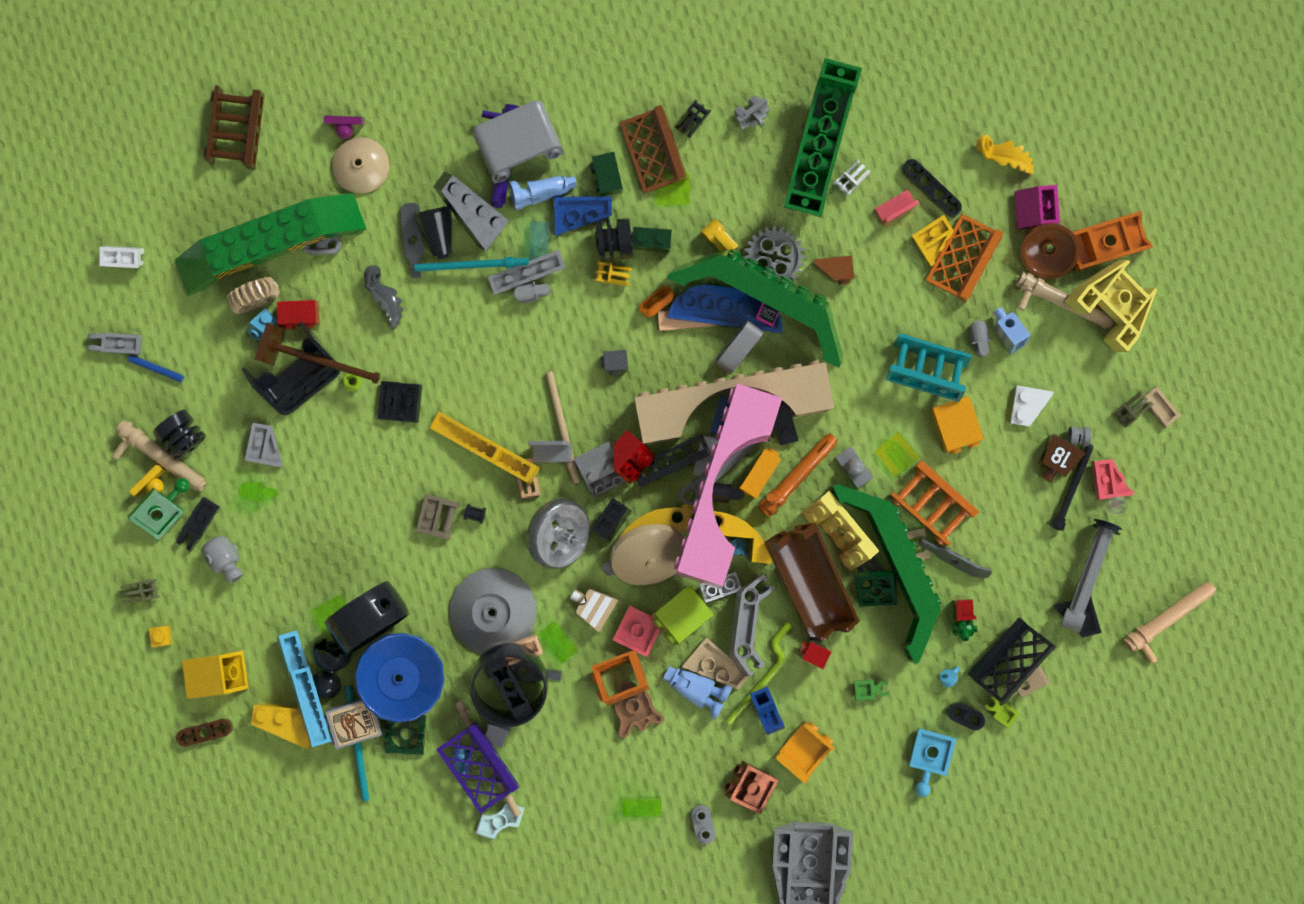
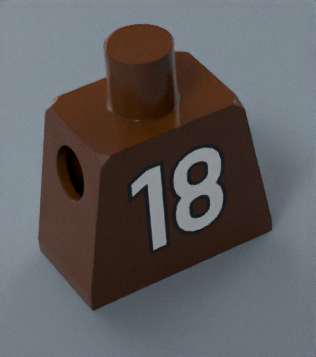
[1039,434,1085,483]

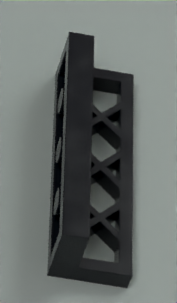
[637,434,711,487]

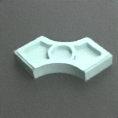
[476,802,525,839]

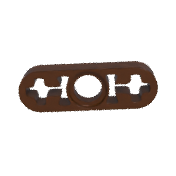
[176,718,233,747]

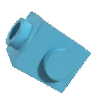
[248,308,278,341]

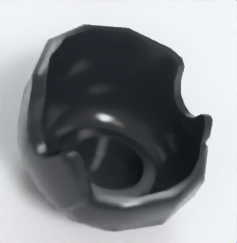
[312,670,341,700]

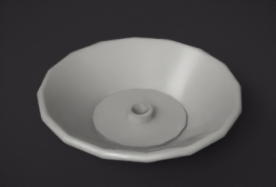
[450,569,536,654]

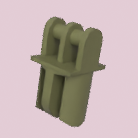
[1113,391,1154,428]
[121,579,160,604]

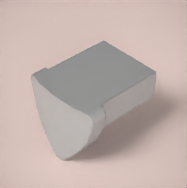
[486,722,510,748]

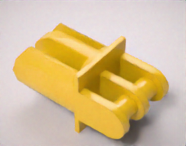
[594,262,632,287]

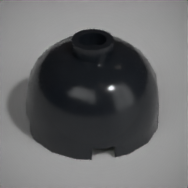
[313,638,352,673]

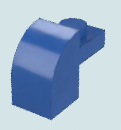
[750,687,785,735]

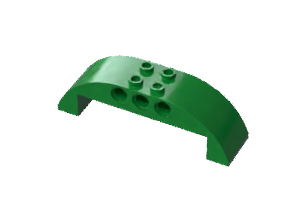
[784,58,862,218]

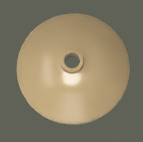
[332,137,390,194]

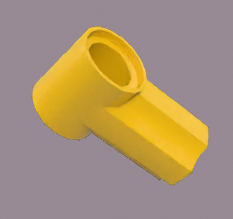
[700,218,738,251]

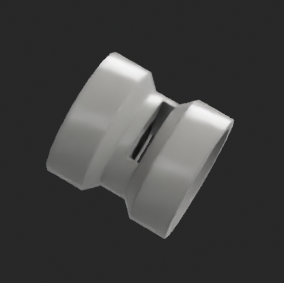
[1067,426,1091,446]

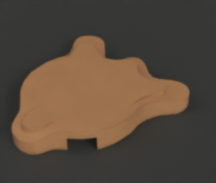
[614,680,664,738]

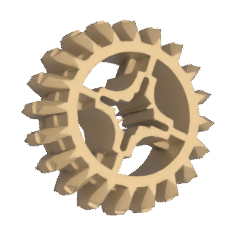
[227,277,280,314]

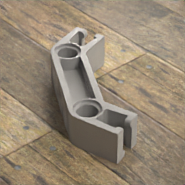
[729,574,775,676]

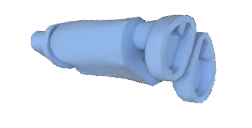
[509,176,576,210]
[663,666,732,720]

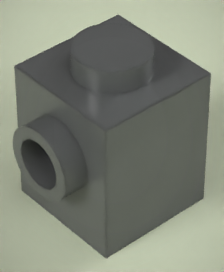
[600,350,628,375]

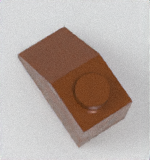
[812,256,854,285]

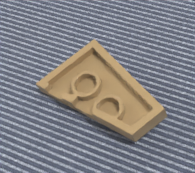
[681,637,749,689]

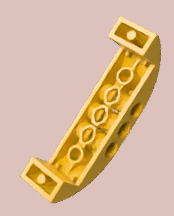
[620,504,772,564]

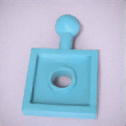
[908,728,956,797]

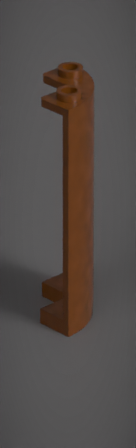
[764,523,860,642]

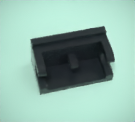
[591,498,632,542]

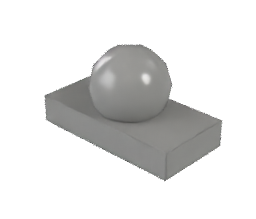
[835,447,873,489]

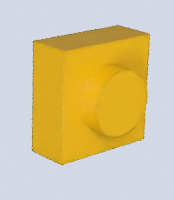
[149,625,172,647]

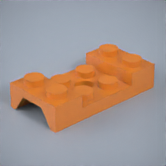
[1073,211,1153,272]

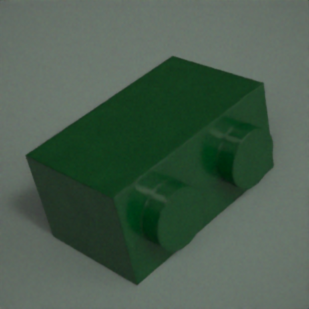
[589,152,623,196]
[632,227,672,252]

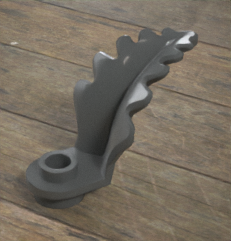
[364,265,403,330]

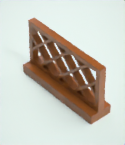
[620,105,688,194]

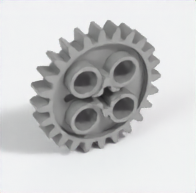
[744,226,806,279]

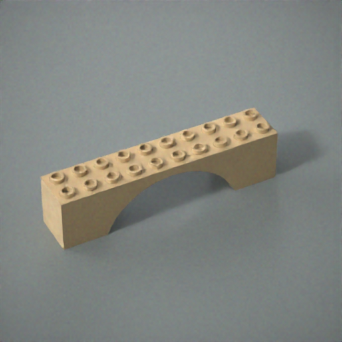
[635,360,834,445]

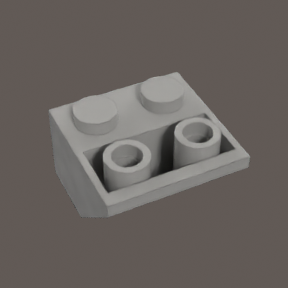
[574,441,626,497]

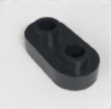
[947,702,985,731]

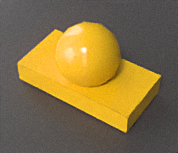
[129,465,167,497]

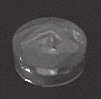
[1107,497,1128,514]

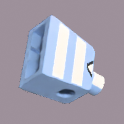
[992,307,1031,354]

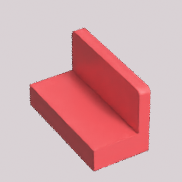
[874,190,919,226]

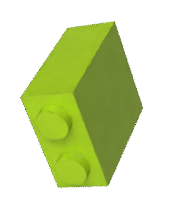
[651,585,714,646]

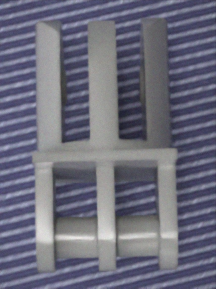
[514,281,551,303]
[968,320,992,358]

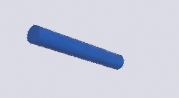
[128,355,184,383]

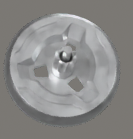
[527,498,590,569]

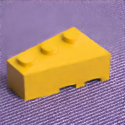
[251,703,311,749]

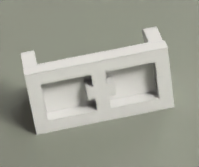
[99,246,144,268]

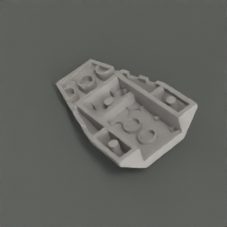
[772,821,853,904]

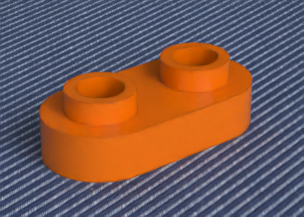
[639,286,674,317]

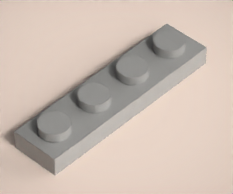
[488,250,566,295]

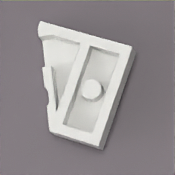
[1010,385,1053,427]

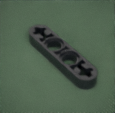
[902,159,962,217]

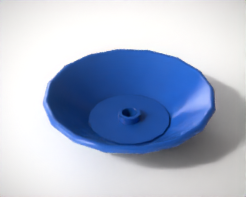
[355,633,445,723]

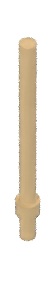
[545,371,580,484]

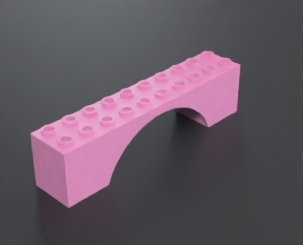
[674,384,782,589]

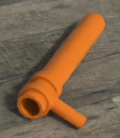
[758,433,838,517]

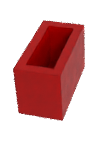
[277,300,320,330]
[798,639,832,669]

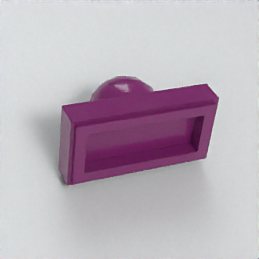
[324,115,365,139]

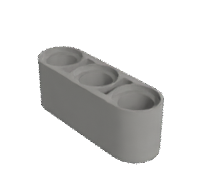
[714,320,763,375]

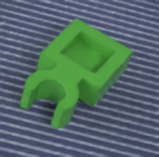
[854,679,889,701]

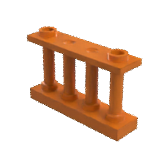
[889,460,979,546]

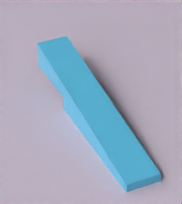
[276,631,331,747]

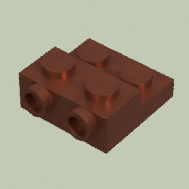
[724,760,779,814]

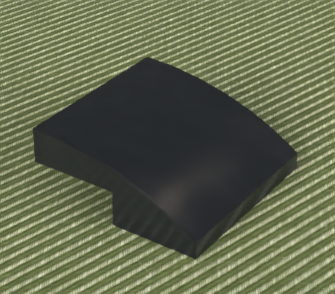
[377,381,422,423]

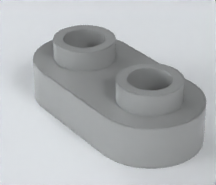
[303,237,342,255]
[691,804,715,844]

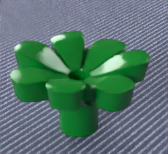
[952,620,977,641]

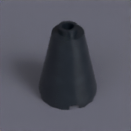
[414,206,452,259]

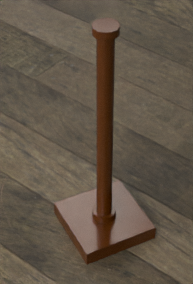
[255,323,380,384]

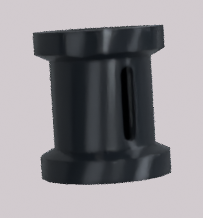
[464,503,487,524]

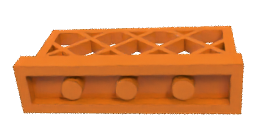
[926,214,1003,303]

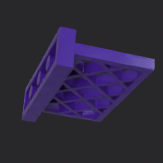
[436,721,519,813]

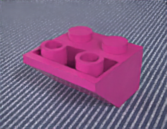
[1014,185,1060,230]

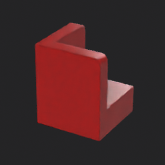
[953,599,977,620]

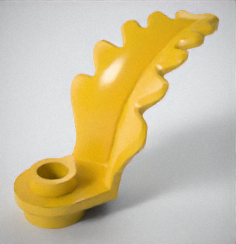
[976,134,1034,175]

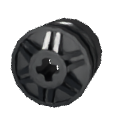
[595,218,633,261]
[153,409,206,460]

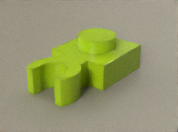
[983,695,1020,729]

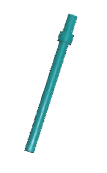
[414,257,529,272]
[344,685,370,801]

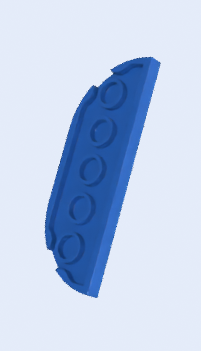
[668,285,782,334]

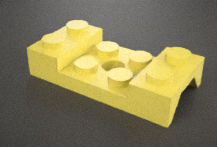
[802,491,879,571]

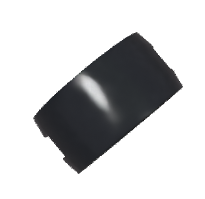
[324,581,410,655]
[470,643,548,727]

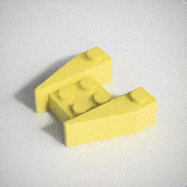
[1065,260,1157,352]

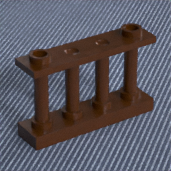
[204,85,265,170]

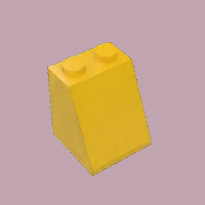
[182,651,249,699]

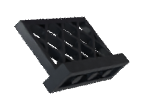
[968,617,1056,705]

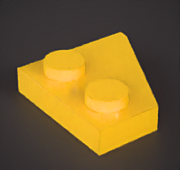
[911,215,954,267]

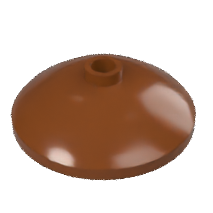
[1021,223,1080,279]

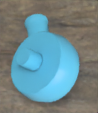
[729,537,749,557]
[939,666,960,687]

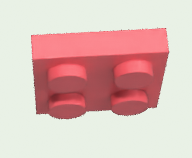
[613,605,661,657]

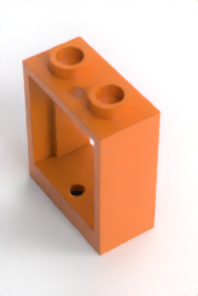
[590,650,650,706]

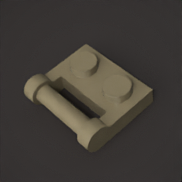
[416,494,459,540]

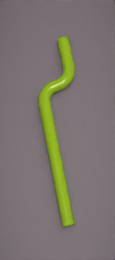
[725,622,792,726]

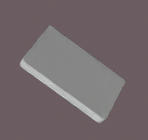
[528,441,572,463]

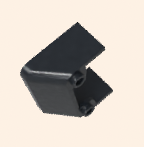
[241,322,341,415]

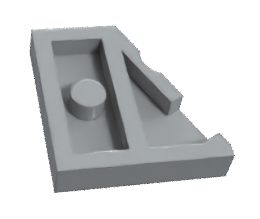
[245,423,283,467]

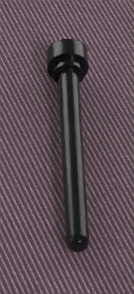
[1049,444,1094,531]

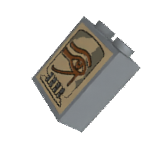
[324,698,382,749]

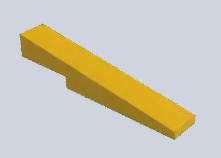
[429,412,540,484]

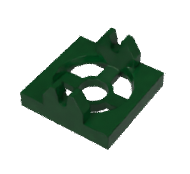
[854,571,898,607]
[384,715,427,755]

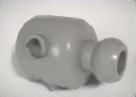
[201,536,243,583]

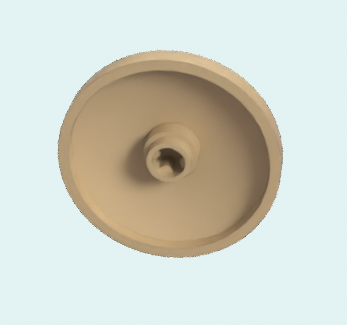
[610,524,684,585]

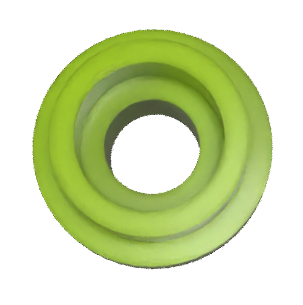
[342,373,362,391]

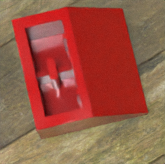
[614,430,655,484]

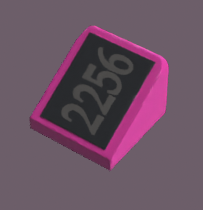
[755,302,779,327]

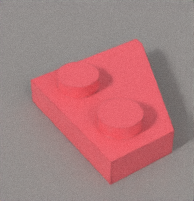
[1091,459,1134,500]

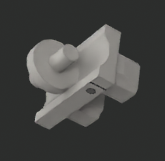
[734,95,770,131]

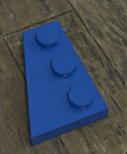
[554,196,612,236]

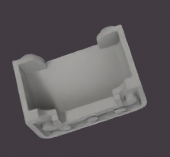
[472,100,564,184]

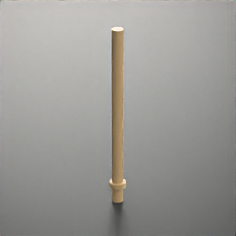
[455,701,521,817]

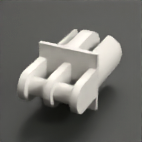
[833,159,871,198]

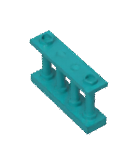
[885,333,972,402]

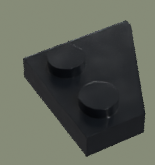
[1054,596,1102,638]

